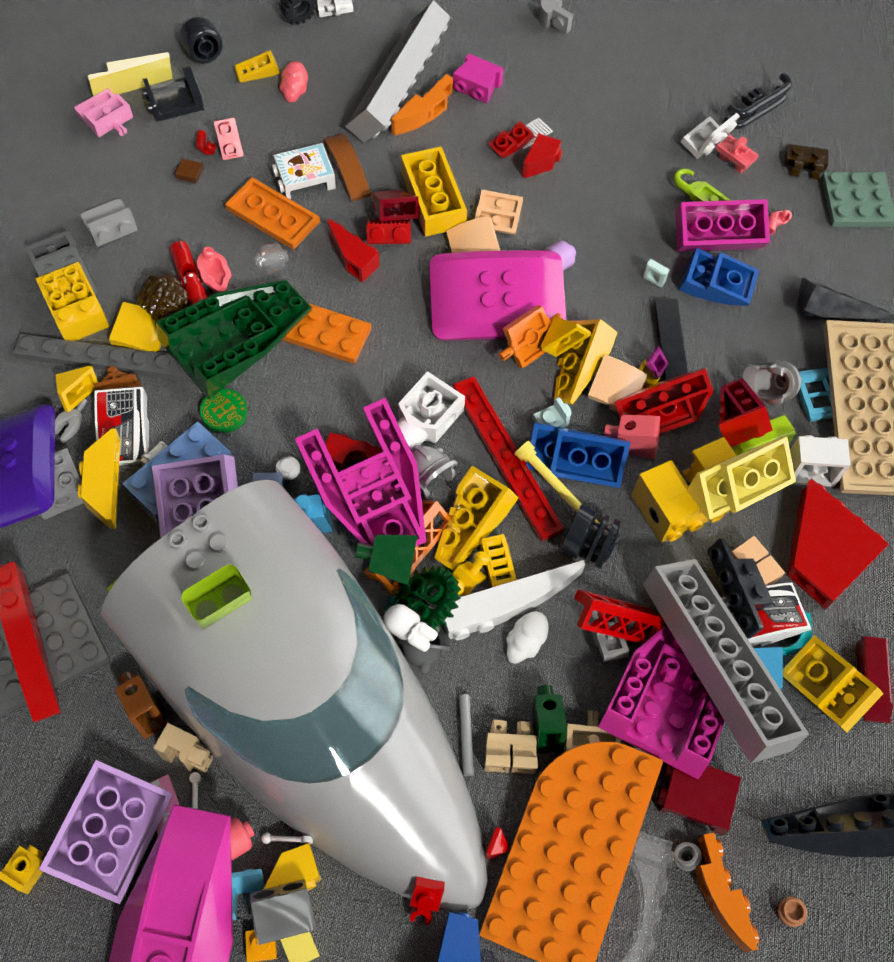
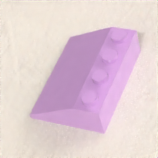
[152,454,238,538]
[39,760,173,904]

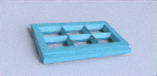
[798,368,833,422]

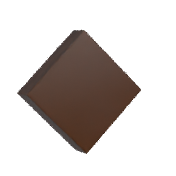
[175,159,204,183]

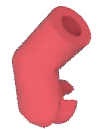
[769,209,792,235]

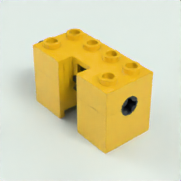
[631,437,736,543]

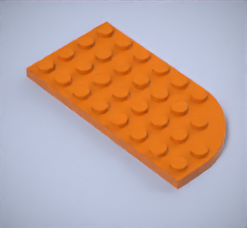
[479,742,664,962]

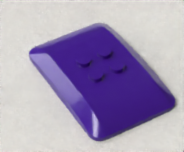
[0,404,55,528]

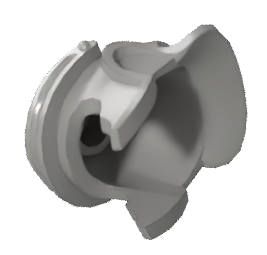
[743,360,802,404]
[411,445,458,499]

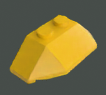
[78,429,121,529]

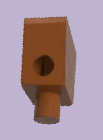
[115,672,167,739]

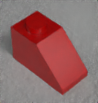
[522,133,563,178]

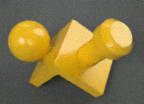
[453,551,490,597]

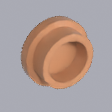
[778,897,807,927]

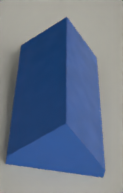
[526,422,631,488]

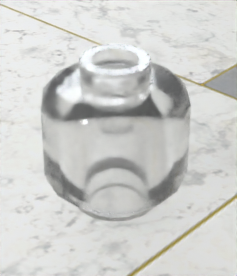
[254,243,289,274]

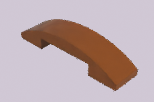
[323,133,371,202]

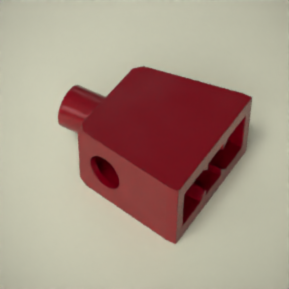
[372,190,419,221]

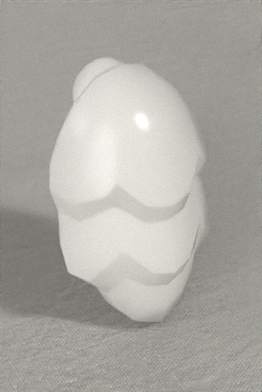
[506,611,548,664]

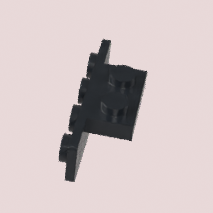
[707,538,774,639]

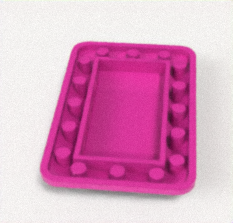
[430,250,566,341]

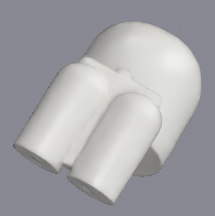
[383,604,438,652]

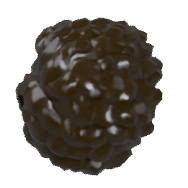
[137,274,188,319]

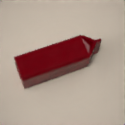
[856,636,893,724]

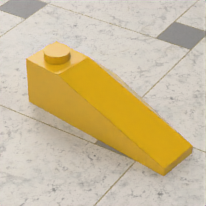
[554,319,617,404]
[434,466,518,571]

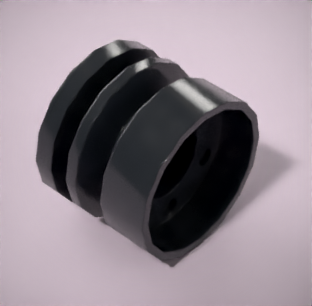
[561,504,621,569]

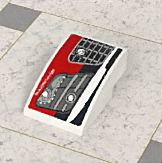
[95,387,149,466]
[721,582,812,646]

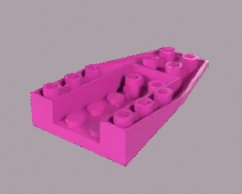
[598,624,725,779]

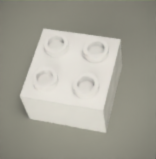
[790,435,850,487]

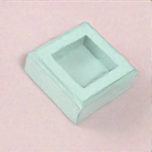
[643,259,670,287]

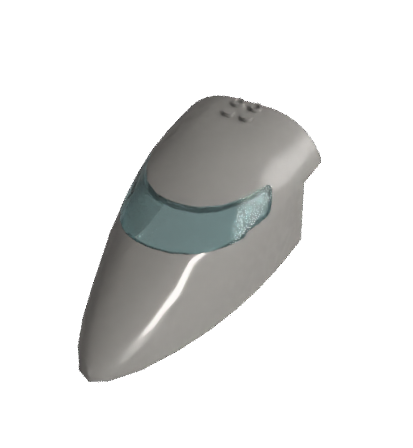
[100,480,488,912]

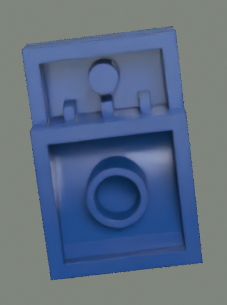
[679,248,759,306]

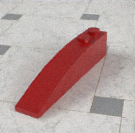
[0,561,61,723]

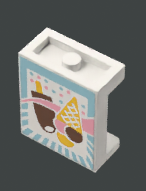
[272,143,336,199]

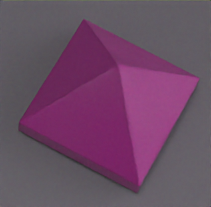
[645,347,669,380]

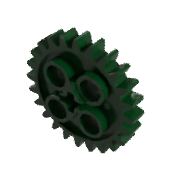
[384,565,461,641]

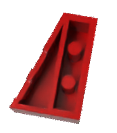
[719,378,773,447]

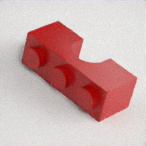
[325,432,382,472]

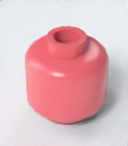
[231,817,255,860]

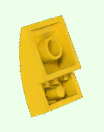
[783,635,883,732]

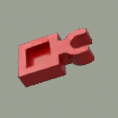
[410,876,445,925]

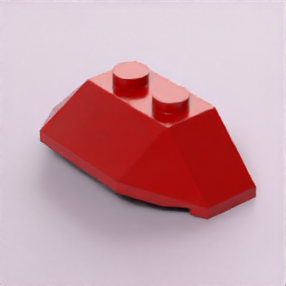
[614,368,714,434]

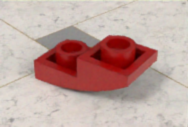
[488,121,535,159]

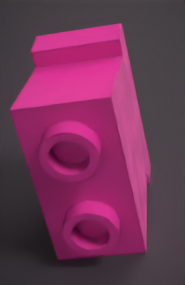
[453,53,504,103]

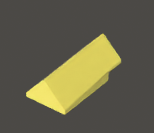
[88,52,173,96]
[687,436,796,520]

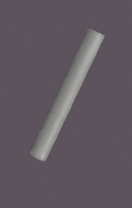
[459,694,474,777]

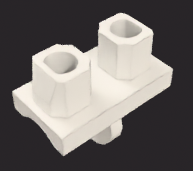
[317,0,353,17]

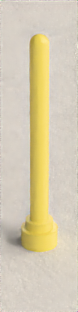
[515,441,600,524]

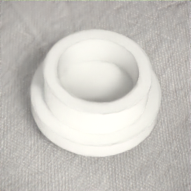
[276,457,300,480]

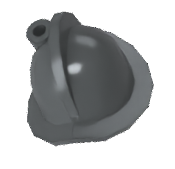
[395,629,451,674]

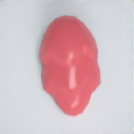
[280,61,308,103]
[197,247,232,293]

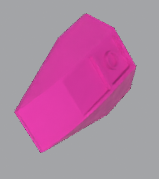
[109,805,233,962]

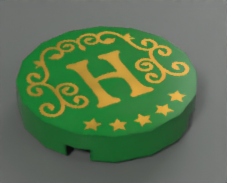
[200,389,248,433]

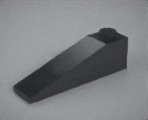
[798,277,894,320]

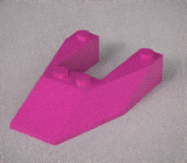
[295,398,426,547]

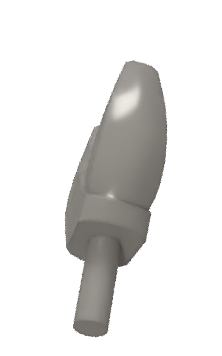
[55,399,88,443]

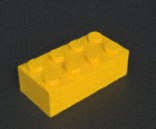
[401,146,467,237]

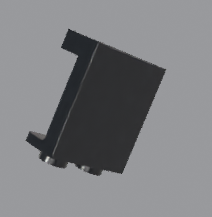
[141,66,204,122]

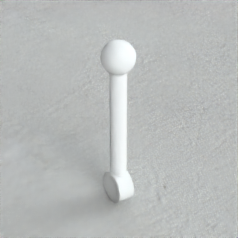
[189,772,201,809]
[261,832,313,844]

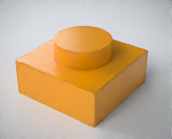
[245,930,277,962]

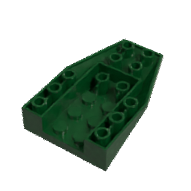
[156,280,312,400]

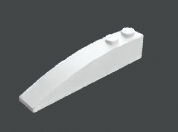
[444,560,585,640]

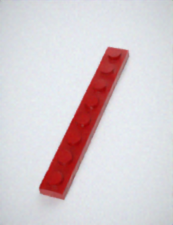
[453,376,564,542]

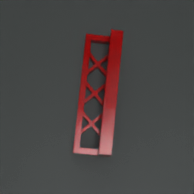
[574,589,665,644]

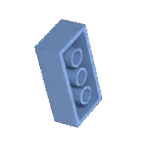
[122,422,232,525]

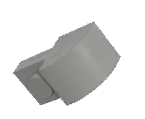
[539,0,573,34]
[590,610,629,662]

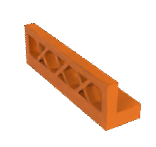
[363,500,450,594]

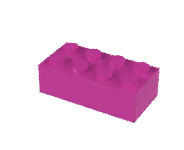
[675,199,770,252]

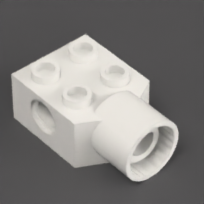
[397,371,465,450]

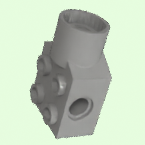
[38,448,84,520]

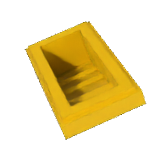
[234,50,280,83]
[480,534,517,588]

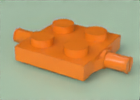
[498,305,563,369]

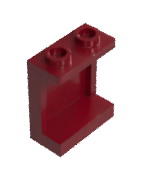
[657,764,741,835]

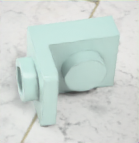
[532,397,571,428]

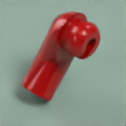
[196,130,216,156]

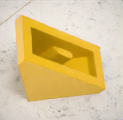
[541,316,591,357]
[56,366,98,412]

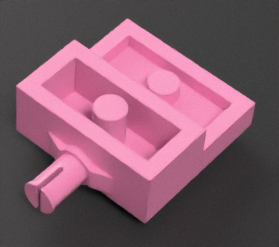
[74,88,133,137]

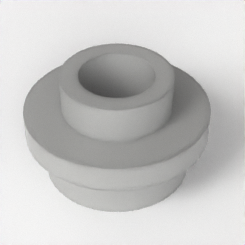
[673,842,702,871]

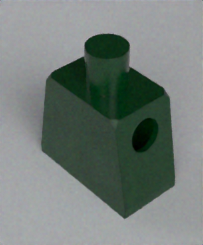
[355,535,417,585]
[532,684,567,753]

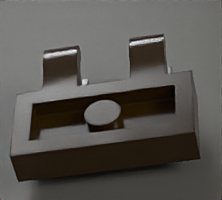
[785,144,829,180]

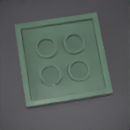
[821,172,894,227]

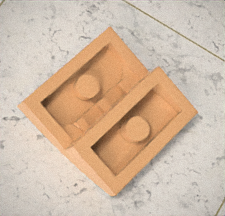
[475,190,523,235]
[446,216,500,253]
[588,354,647,412]

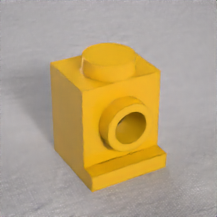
[0,845,44,894]

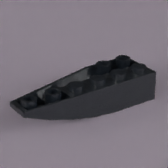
[761,793,894,857]

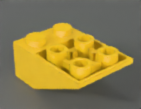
[35,262,110,341]

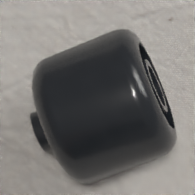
[180,17,223,64]

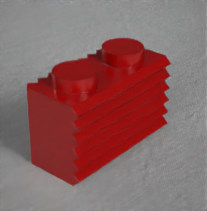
[367,218,411,244]

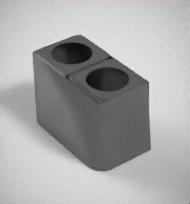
[250,879,317,945]

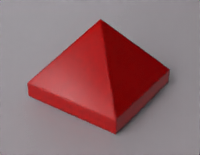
[485,827,510,860]

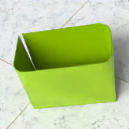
[181,564,252,630]

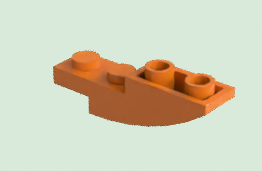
[391,74,453,135]
[695,833,759,953]

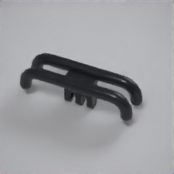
[723,73,792,129]

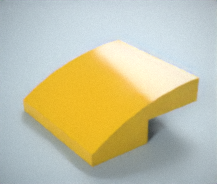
[109,302,162,352]

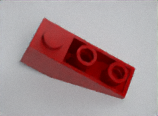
[327,219,380,283]

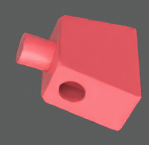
[604,415,660,460]

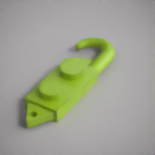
[673,169,731,202]

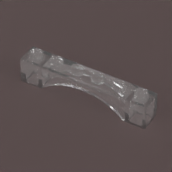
[620,831,675,962]

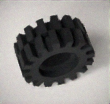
[279,0,317,25]

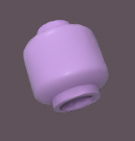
[545,240,576,271]

